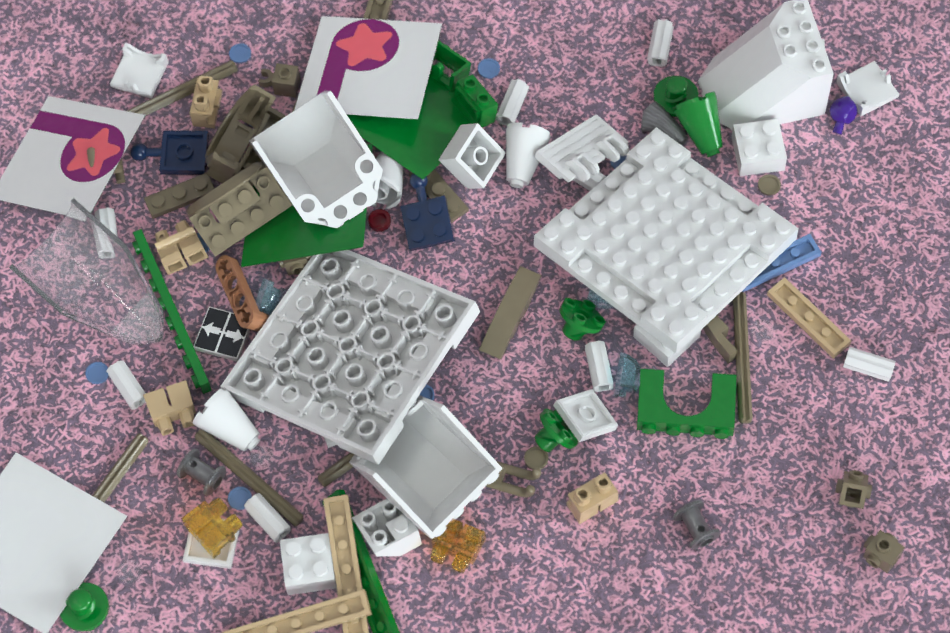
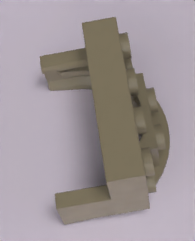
[205,84,286,186]
[186,161,292,257]

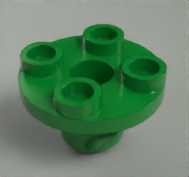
[653,76,699,117]
[559,298,606,341]
[535,409,578,452]
[60,582,109,632]

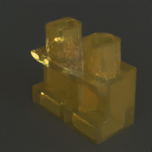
[181,497,243,559]
[430,519,486,574]

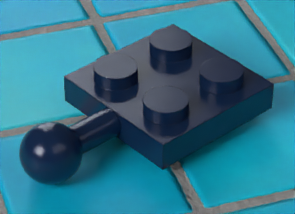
[130,131,209,175]
[400,173,455,251]

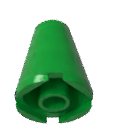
[672,92,723,158]

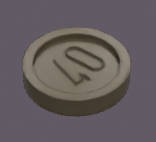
[758,174,781,196]
[524,446,548,470]

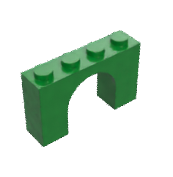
[637,369,737,439]

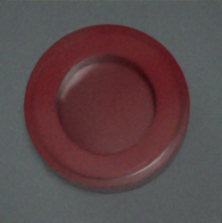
[368,209,391,232]

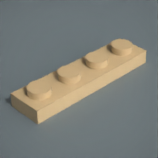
[767,277,851,359]

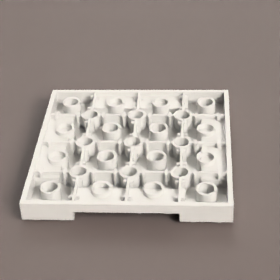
[534,127,799,353]
[220,250,480,465]

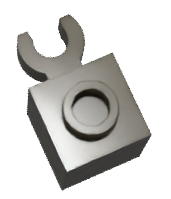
[258,63,301,98]

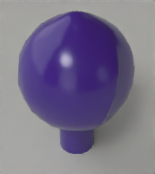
[830,96,857,135]

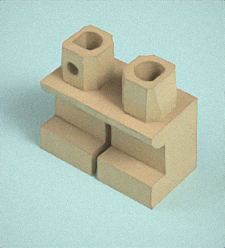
[190,76,223,128]
[155,220,208,275]
[143,380,196,436]
[566,472,618,524]

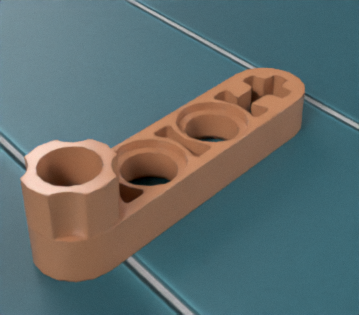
[216,255,269,332]

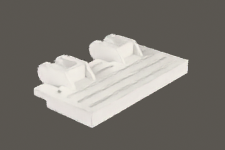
[534,114,630,183]

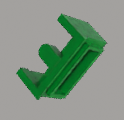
[429,40,471,92]
[451,74,498,128]

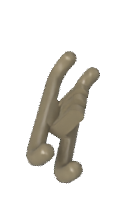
[485,460,541,498]

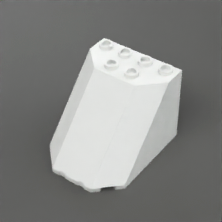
[698,0,834,130]
[249,91,383,228]
[349,395,503,539]

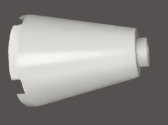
[506,122,551,188]
[371,151,404,209]
[193,387,260,451]

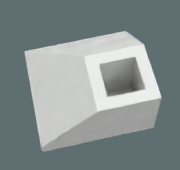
[352,499,422,556]

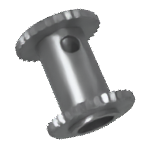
[177,449,226,496]
[673,500,720,550]

